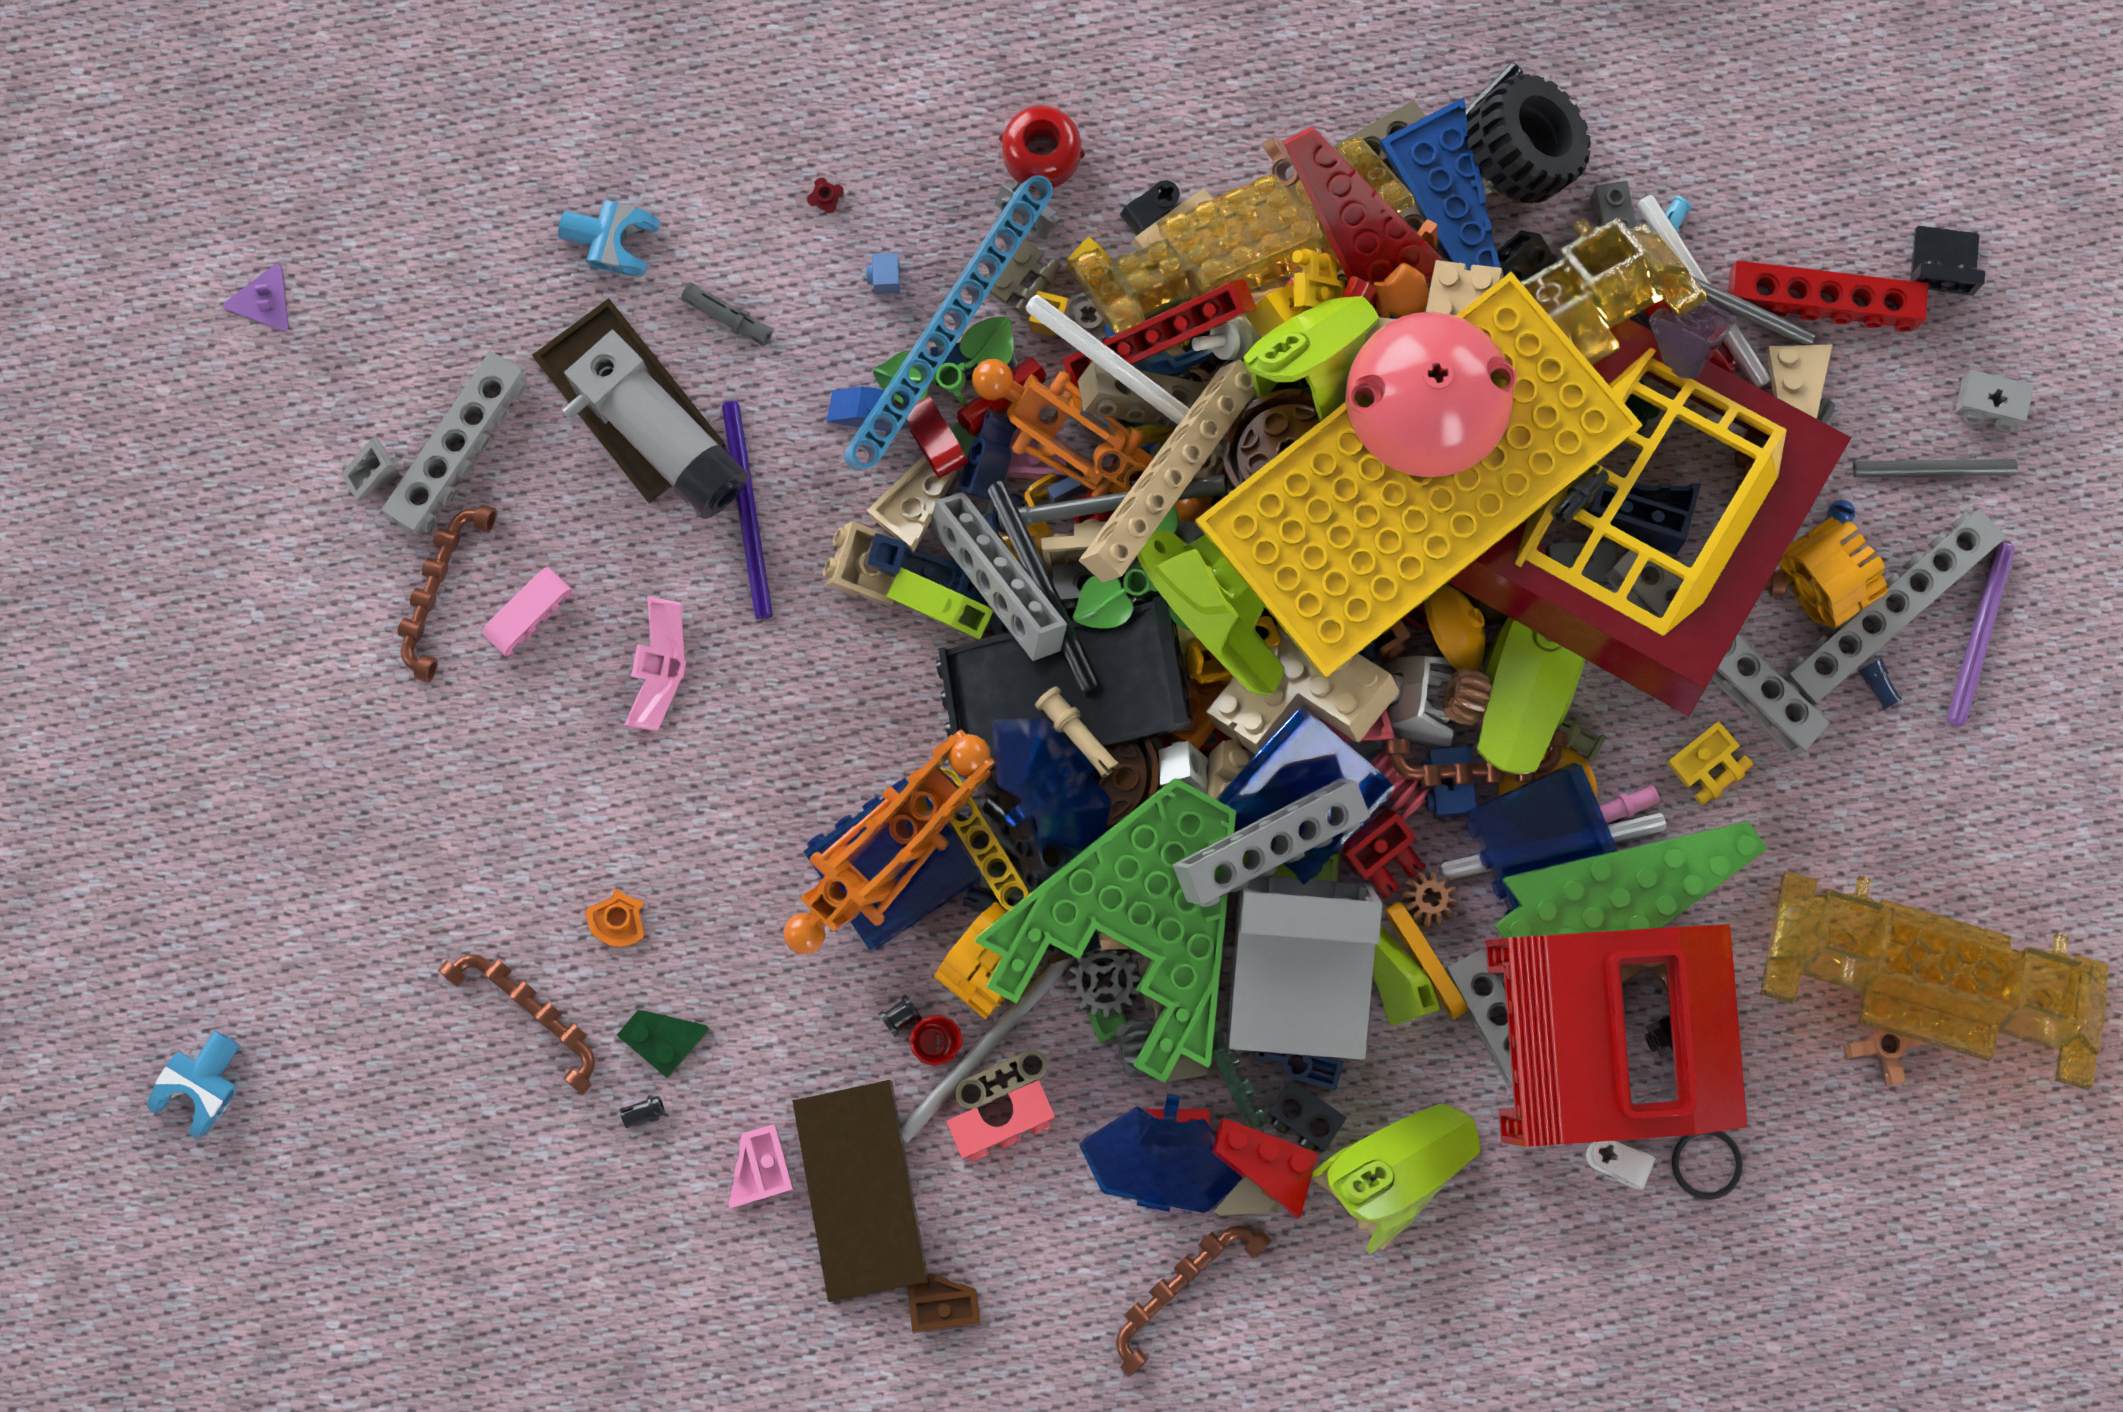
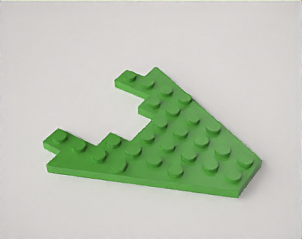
[974,778,1236,1083]

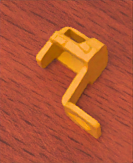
[998,472,1058,564]
[1186,616,1280,685]

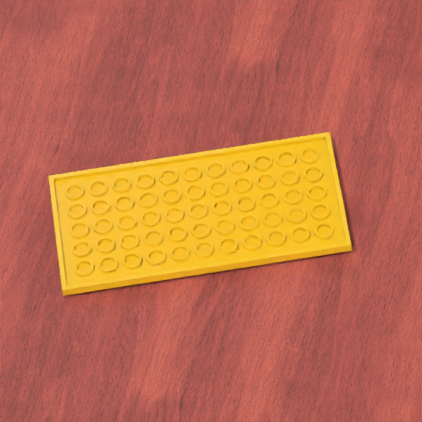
[1196,272,1642,679]

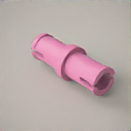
[1591,785,1660,827]

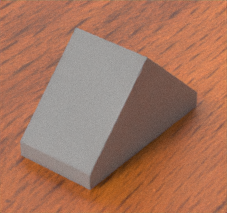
[341,438,401,500]

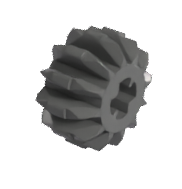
[1116,1020,1152,1078]

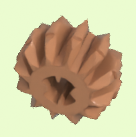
[1442,668,1492,726]
[1401,871,1459,928]

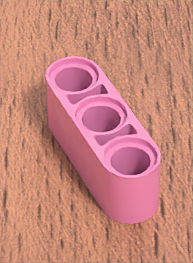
[482,567,572,657]

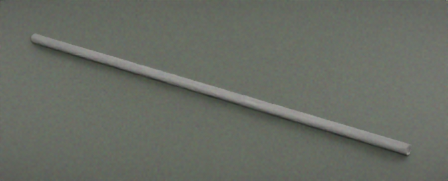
[901,934,1098,1143]

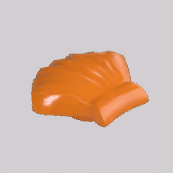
[1373,263,1429,318]
[585,889,644,948]

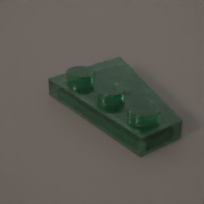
[1212,1029,1269,1133]

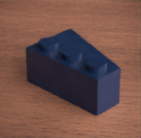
[1583,483,1701,555]

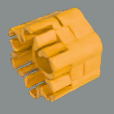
[1779,517,1889,629]
[934,902,1007,1020]

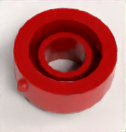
[999,105,1085,189]

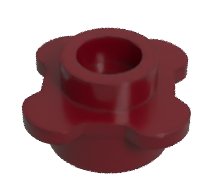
[807,177,844,213]

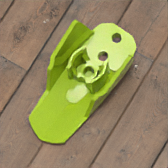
[1137,529,1284,696]
[1477,617,1585,774]
[1312,1103,1480,1254]

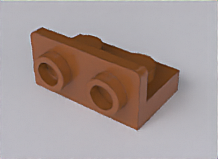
[1374,620,1411,663]

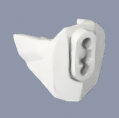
[1384,656,1453,749]

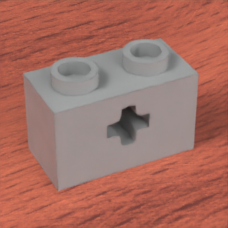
[1954,370,2034,431]

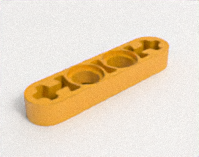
[1384,901,1468,1020]

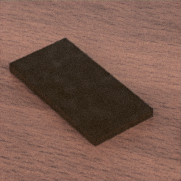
[532,298,726,504]
[792,1080,929,1302]

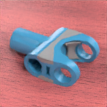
[558,201,660,276]

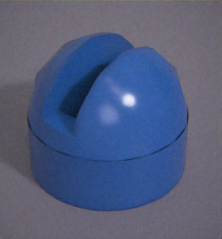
[1828,500,1855,524]

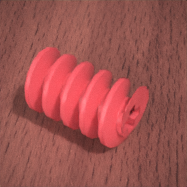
[1358,751,1429,821]

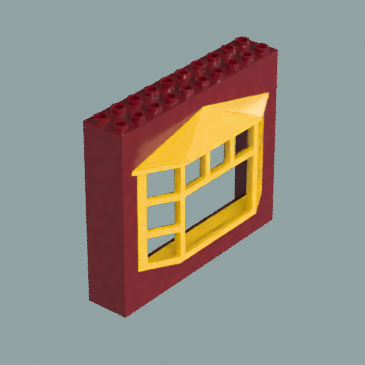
[1447,307,1852,717]

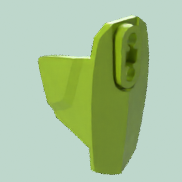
[1244,296,1379,422]

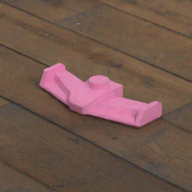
[624,596,686,731]

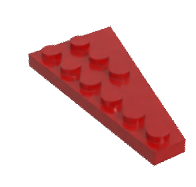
[1283,126,1444,309]

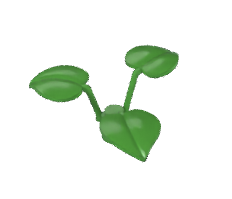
[873,317,1014,459]
[1073,505,1190,630]

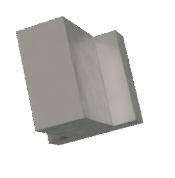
[1227,876,1382,1060]

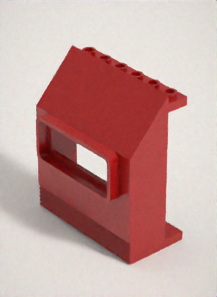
[1485,924,1748,1147]

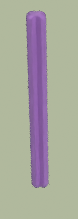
[1947,542,2015,726]

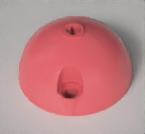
[1346,312,1517,477]

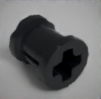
[878,994,922,1038]

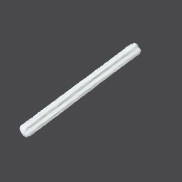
[1637,195,1770,388]
[1441,813,1666,880]

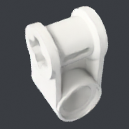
[1586,1141,1656,1190]

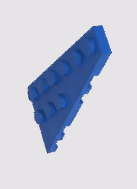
[1379,97,1500,271]

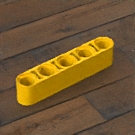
[941,769,1029,911]

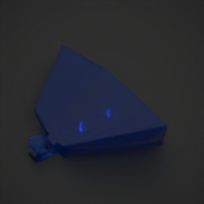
[992,719,1112,851]
[1079,1094,1243,1213]

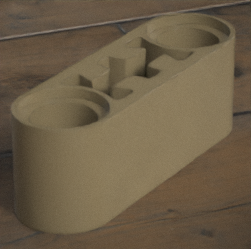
[956,1050,1047,1110]

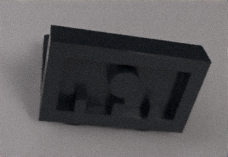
[1910,226,1985,296]
[1497,230,1571,308]

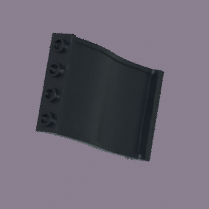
[936,596,1195,780]

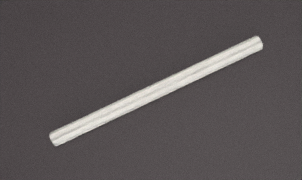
[1026,295,1227,453]

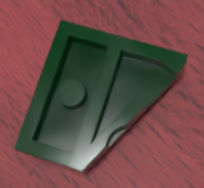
[617,1009,710,1078]

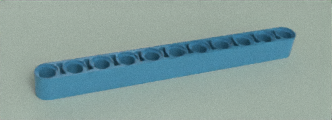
[844,175,1053,471]

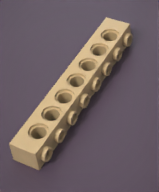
[1079,359,1255,583]

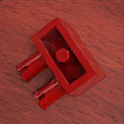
[1336,808,1426,899]

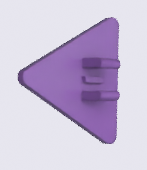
[223,264,289,331]

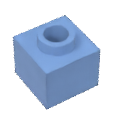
[866,253,900,294]

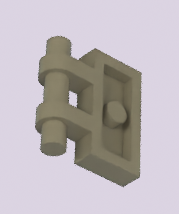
[985,239,1062,316]

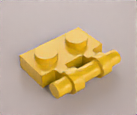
[1292,249,1345,309]
[1667,721,1753,806]

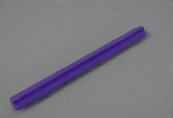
[722,401,773,619]

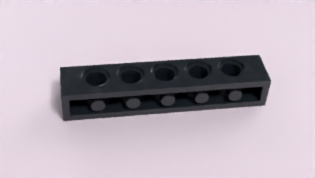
[991,756,1101,964]

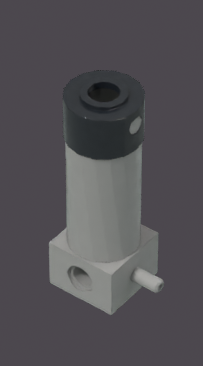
[562,329,749,519]

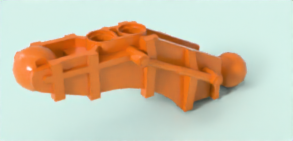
[972,359,1215,522]
[783,730,996,955]

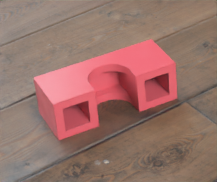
[946,1080,1055,1163]

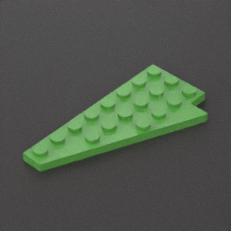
[1493,821,1768,938]

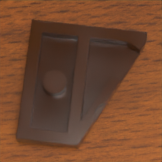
[907,1273,981,1334]

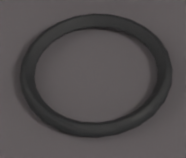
[1672,1131,1743,1200]

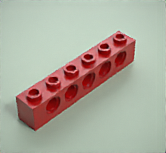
[1728,260,1928,332]
[1061,278,1257,388]

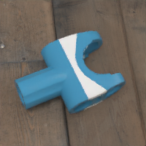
[147,1030,241,1139]

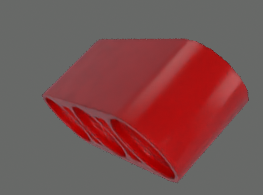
[901,396,968,478]

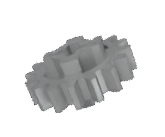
[1068,949,1140,1018]

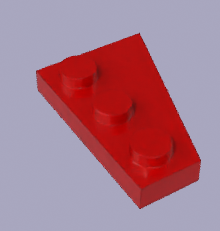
[1212,1118,1318,1219]

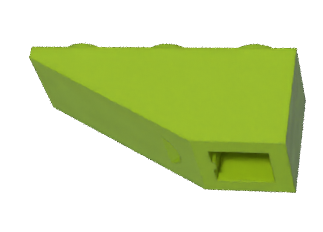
[886,567,994,640]
[1373,925,1440,1026]

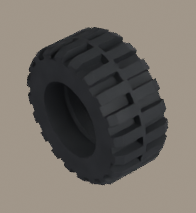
[1467,74,1591,204]

